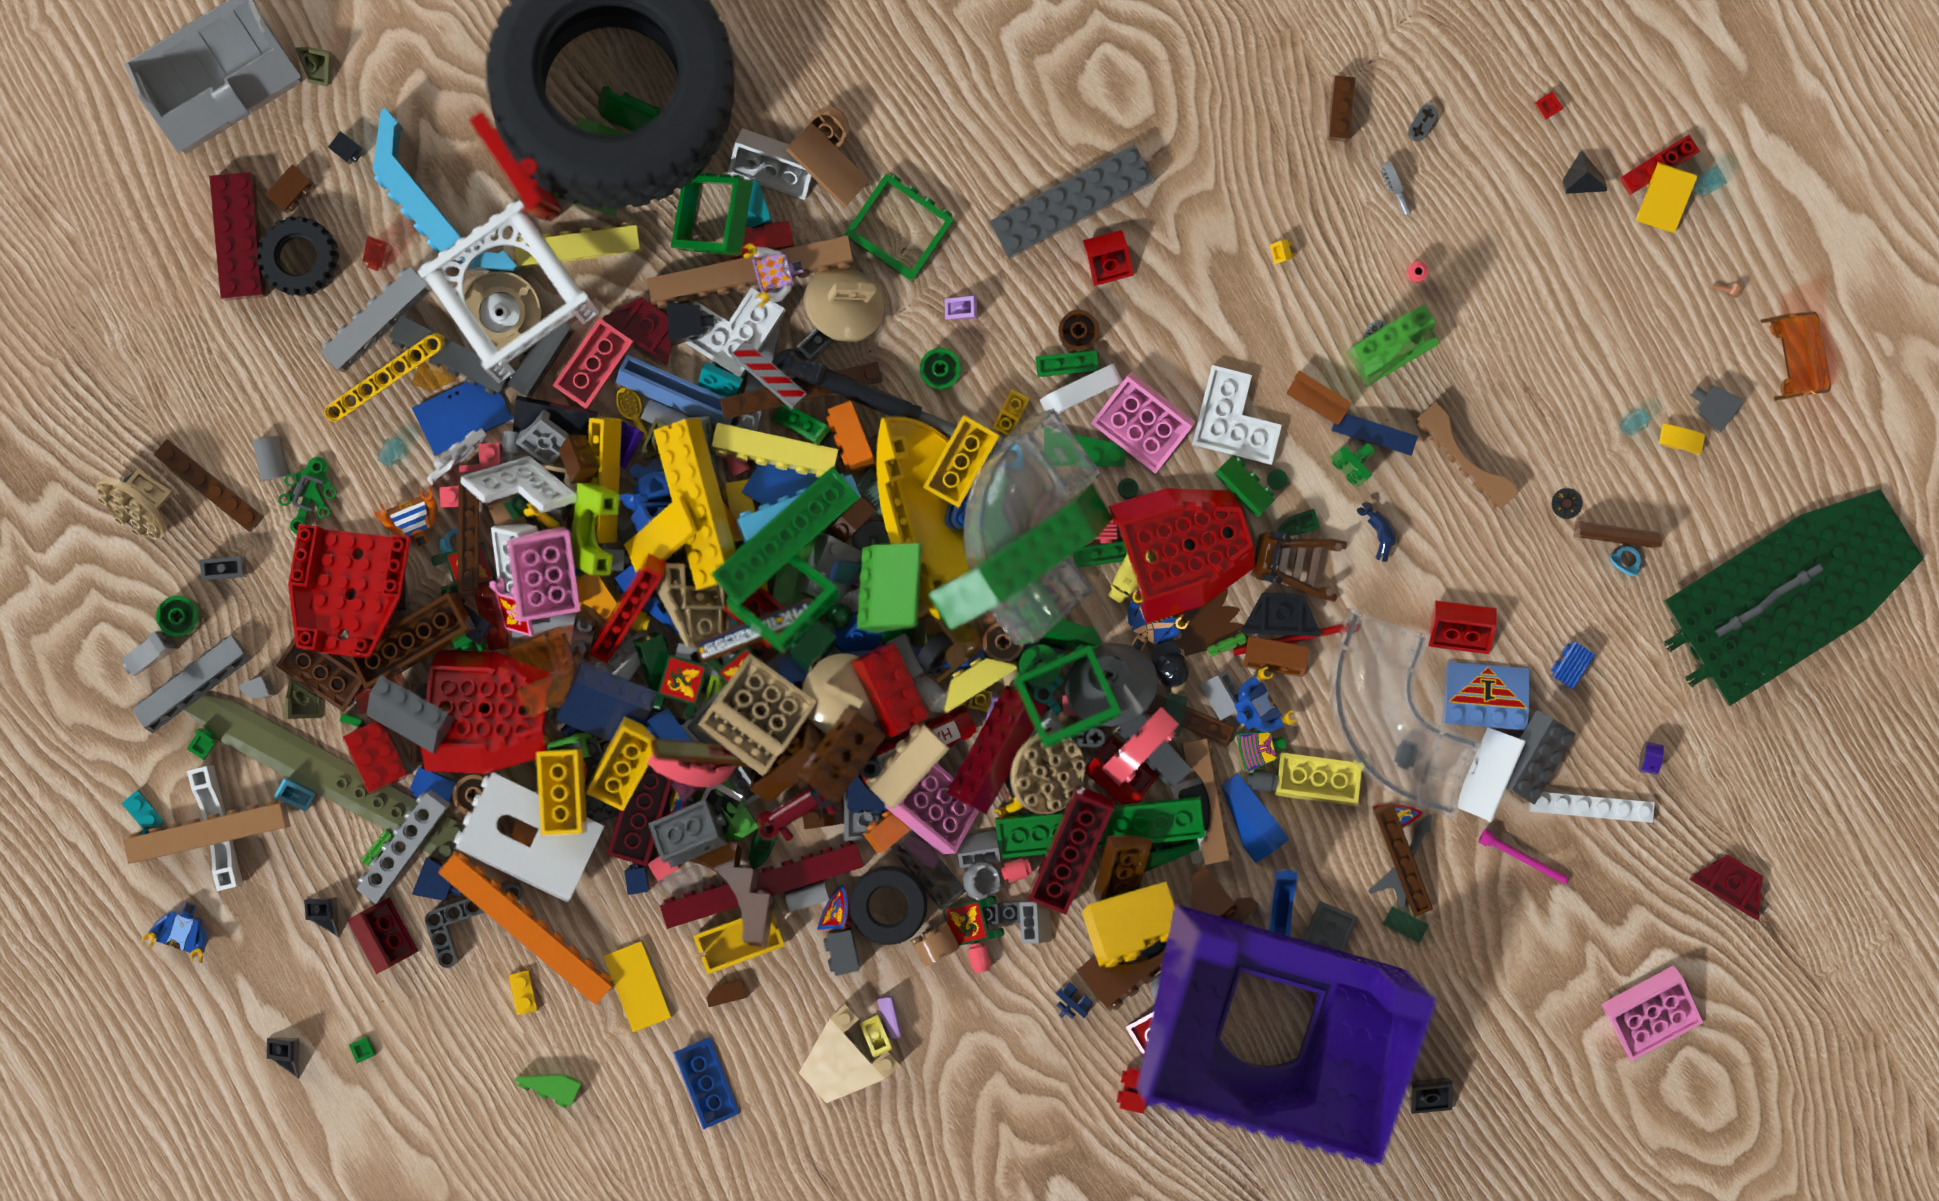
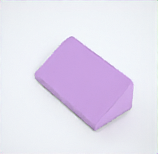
[877,995,901,1039]

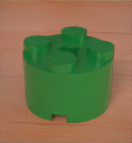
[920,348,961,391]
[156,596,202,637]
[1019,645,1061,686]

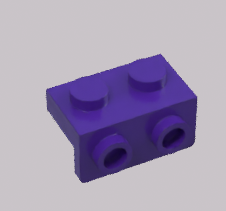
[620,421,644,469]

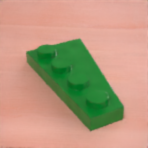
[1042,427,1125,468]

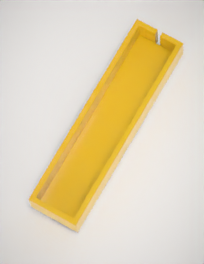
[653,418,736,590]

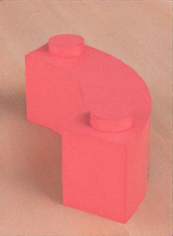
[1101,707,1179,786]
[647,739,736,787]

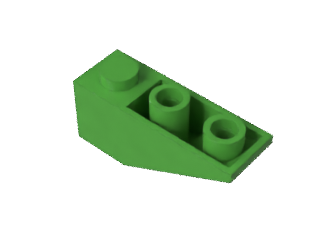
[514,1073,583,1108]

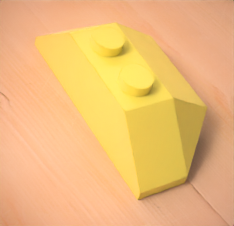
[944,658,1017,713]

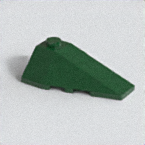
[1144,839,1200,873]

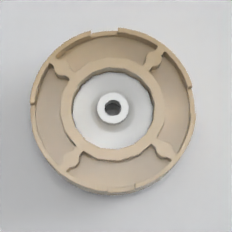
[463,271,543,351]

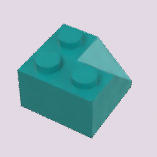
[746,180,772,228]

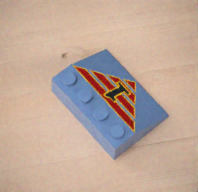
[1442,662,1529,730]

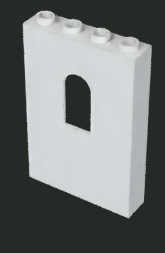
[454,772,604,902]

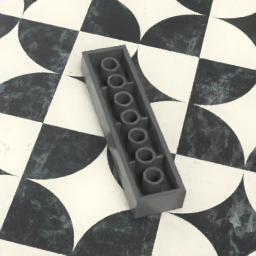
[989,144,1154,260]

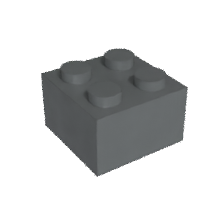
[823,928,861,976]

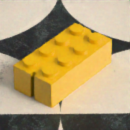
[693,910,786,975]

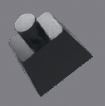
[667,302,715,345]

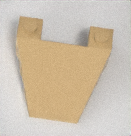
[655,564,731,647]
[799,1002,901,1103]

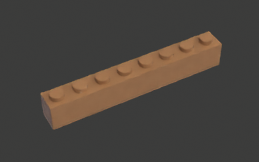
[123,800,291,864]

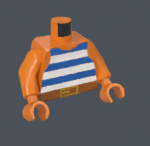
[372,486,438,547]

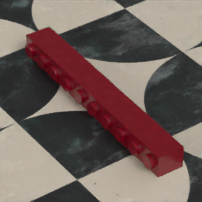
[660,841,864,929]

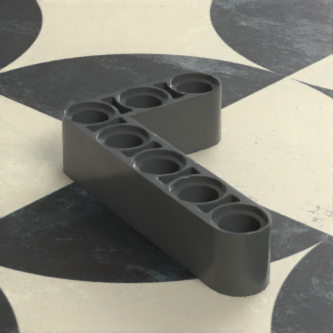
[425,883,524,968]

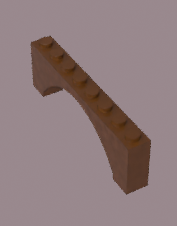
[1077,866,1238,1011]

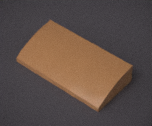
[786,122,869,208]

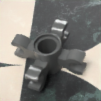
[570,616,597,659]

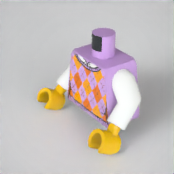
[743,244,803,307]

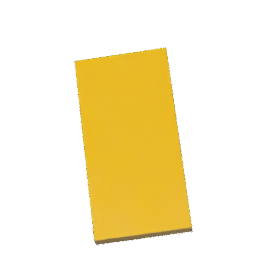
[624,497,698,572]
[603,941,672,1033]

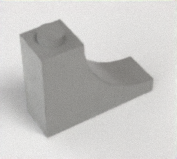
[122,631,178,675]

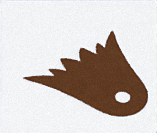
[1168,589,1250,656]

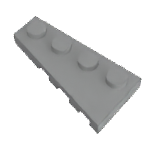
[844,776,880,841]

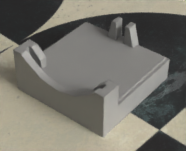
[516,409,569,466]

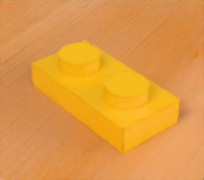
[508,970,538,1015]

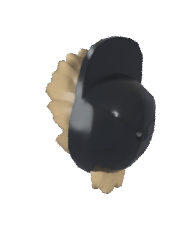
[1151,641,1189,694]

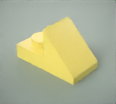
[859,1015,892,1057]

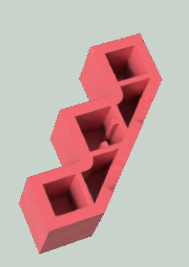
[439,443,503,509]

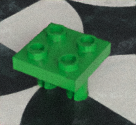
[1330,443,1375,487]

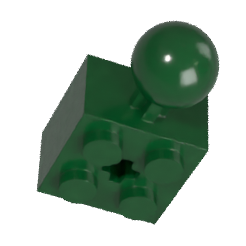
[790,603,853,674]

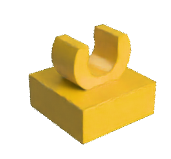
[1270,239,1296,265]

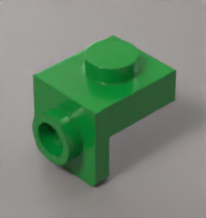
[187,727,219,760]

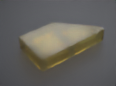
[412,365,455,392]

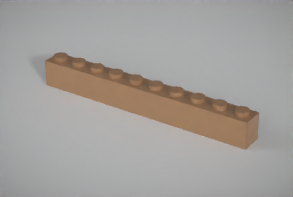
[647,236,855,308]

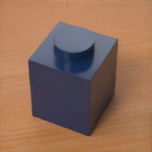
[624,864,650,895]

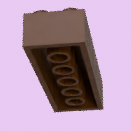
[348,593,476,689]

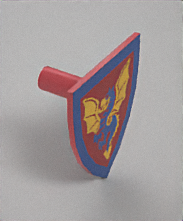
[817,885,854,930]

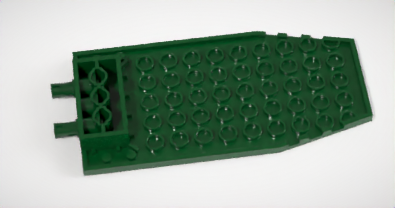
[1663,489,1924,706]

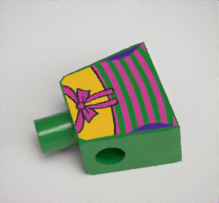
[1236,732,1286,772]

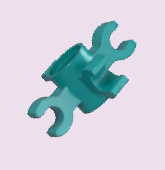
[1029,675,1064,715]

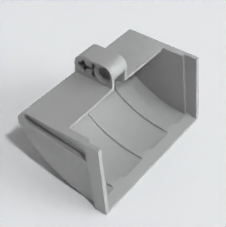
[124,0,301,154]

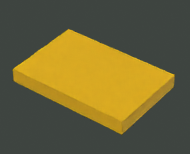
[1635,162,1697,233]

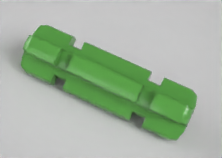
[1207,633,1247,657]
[361,830,394,867]

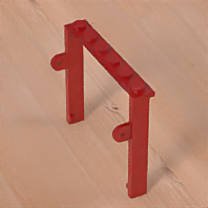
[469,111,563,222]

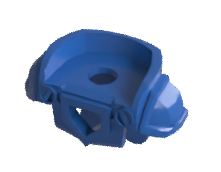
[619,458,672,511]

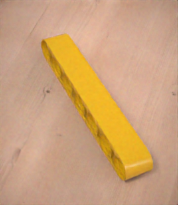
[325,333,446,422]

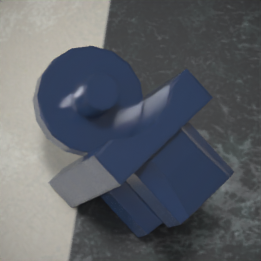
[1056,982,1093,1019]

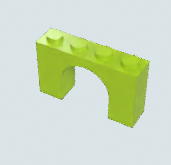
[571,483,620,575]

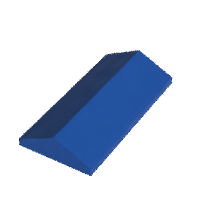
[673,1037,740,1130]

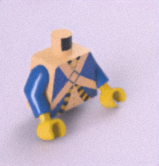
[1127,588,1190,651]

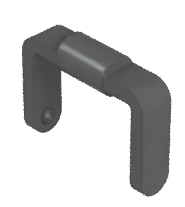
[292,475,325,513]

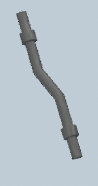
[1715,564,1823,637]

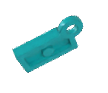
[121,790,165,835]

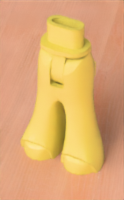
[1108,551,1156,604]

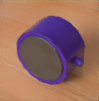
[1639,741,1664,775]

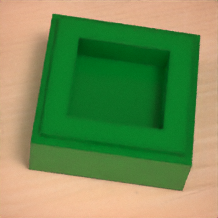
[340,713,364,727]
[349,1036,377,1063]

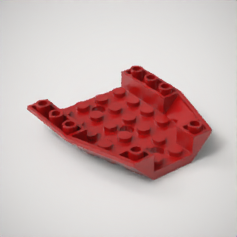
[1108,488,1255,624]
[288,524,411,658]
[421,650,555,774]

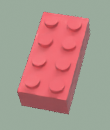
[552,318,635,410]

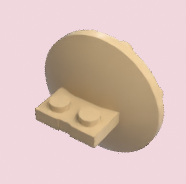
[804,267,884,342]
[96,469,171,540]
[802,654,877,733]
[1011,732,1085,814]

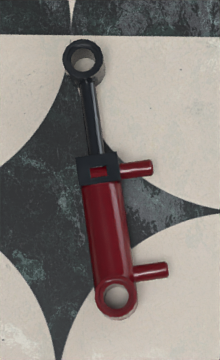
[757,752,881,841]

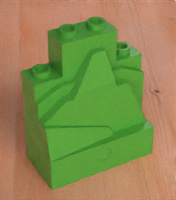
[1346,304,1440,387]

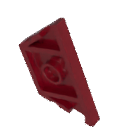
[602,297,671,366]
[1689,854,1763,921]

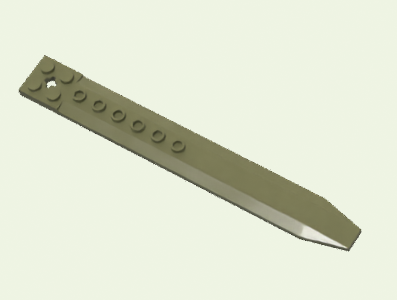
[184,694,465,862]

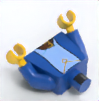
[1235,667,1298,732]
[142,902,208,963]

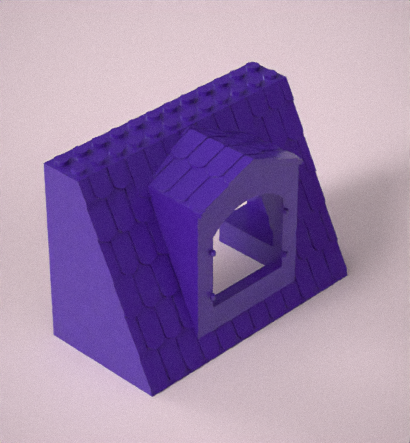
[1137,904,1437,1166]

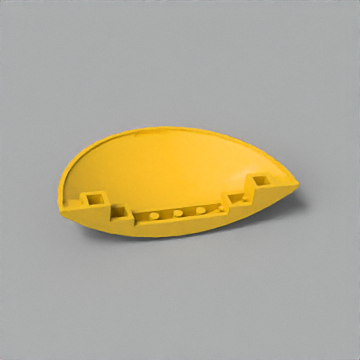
[877,417,981,619]

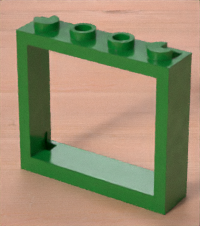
[671,173,753,256]
[844,174,954,282]
[727,555,840,654]
[1014,645,1121,750]

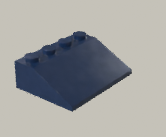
[555,662,658,742]

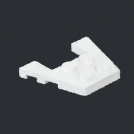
[427,429,486,486]

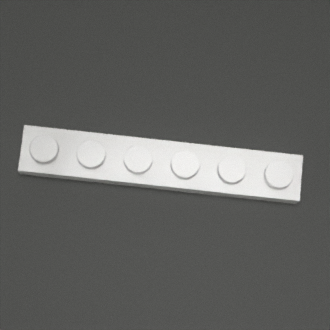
[1529,792,1655,823]

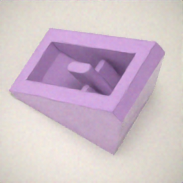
[945,296,977,320]

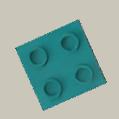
[697,361,743,398]

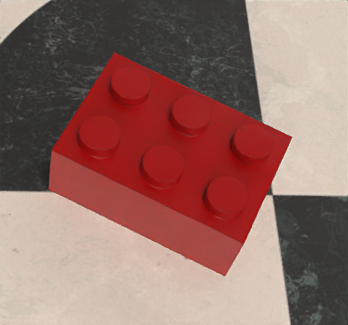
[342,721,407,795]

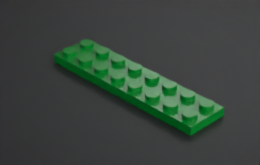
[710,466,860,606]

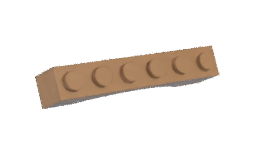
[1415,401,1519,509]
[1181,738,1232,865]

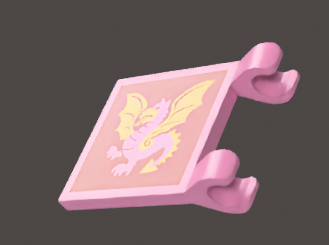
[490,577,535,637]

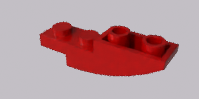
[1619,134,1700,195]

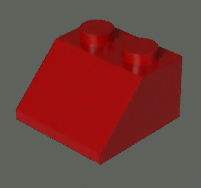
[1083,230,1134,286]

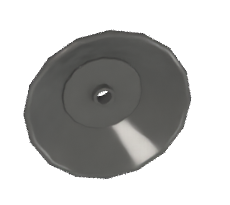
[1065,643,1159,726]

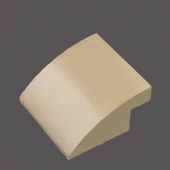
[695,654,817,776]

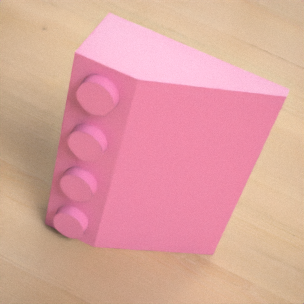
[1091,372,1196,474]
[507,526,580,622]
[884,763,979,855]
[1601,965,1703,1062]

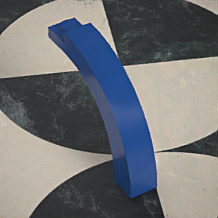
[1269,869,1298,936]

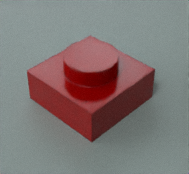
[1534,91,1563,120]

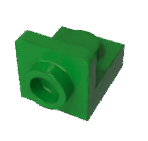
[453,636,486,652]

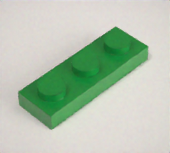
[1035,350,1099,378]
[772,405,830,445]

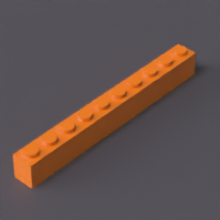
[438,851,613,1005]

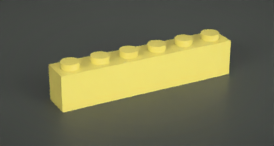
[515,222,641,268]
[712,423,838,478]

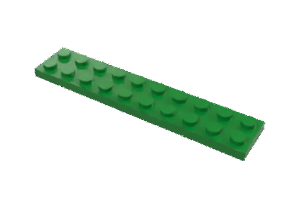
[995,797,1205,859]

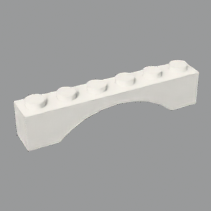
[187,765,243,891]

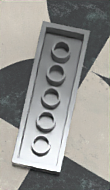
[321,267,432,373]

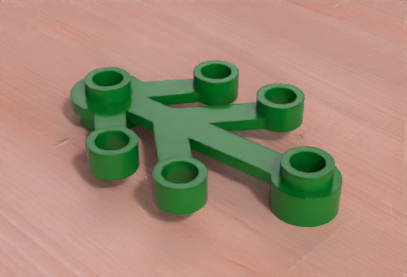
[278,457,337,534]

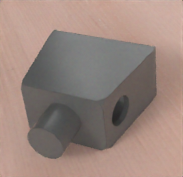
[1690,386,1744,433]

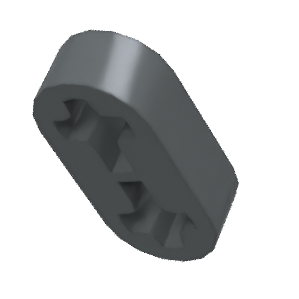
[1408,104,1437,142]

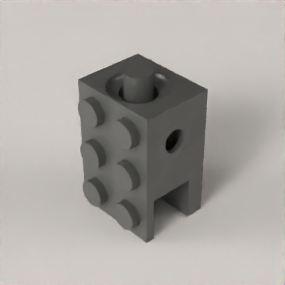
[649,800,727,868]

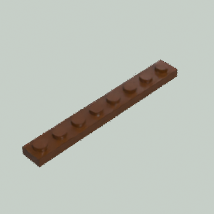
[719,361,882,420]

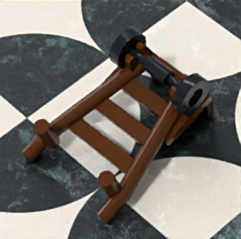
[1251,531,1347,602]

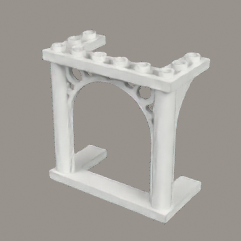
[418,200,600,383]

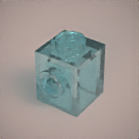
[1693,165,1728,197]

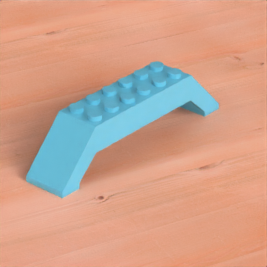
[373,107,521,273]

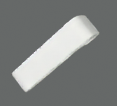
[1039,363,1123,419]

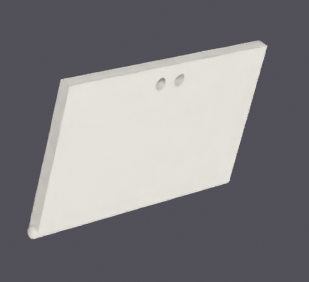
[1454,727,1526,822]

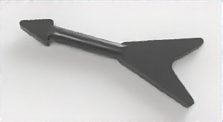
[1369,814,1432,910]

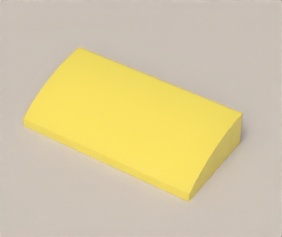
[1275,752,1362,806]

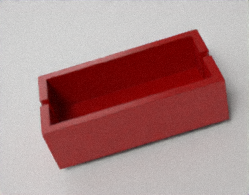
[851,642,929,736]

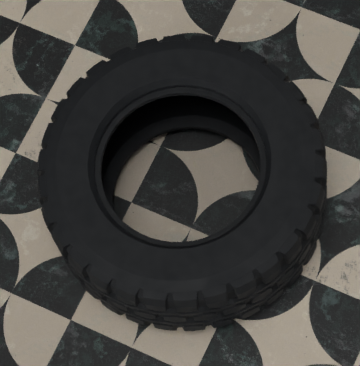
[486,0,734,209]

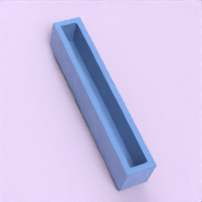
[616,355,736,427]

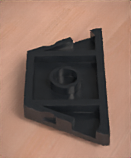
[1241,593,1321,636]

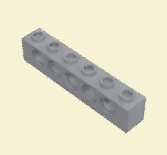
[356,789,451,904]

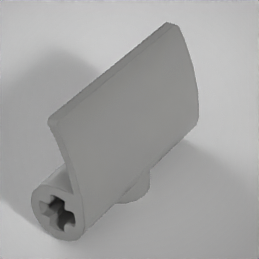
[512,612,578,650]

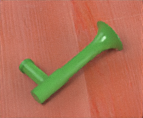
[548,731,593,760]

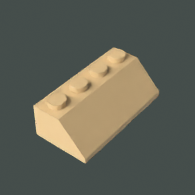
[866,721,948,810]

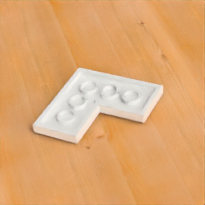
[685,288,786,378]
[1192,365,1282,465]
[461,456,577,513]

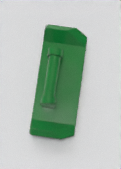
[598,86,660,132]

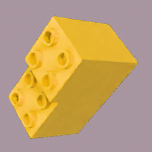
[1081,882,1179,968]

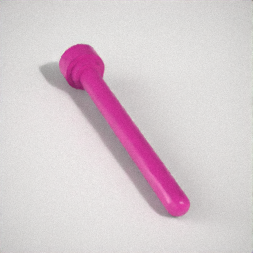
[1478,828,1569,884]

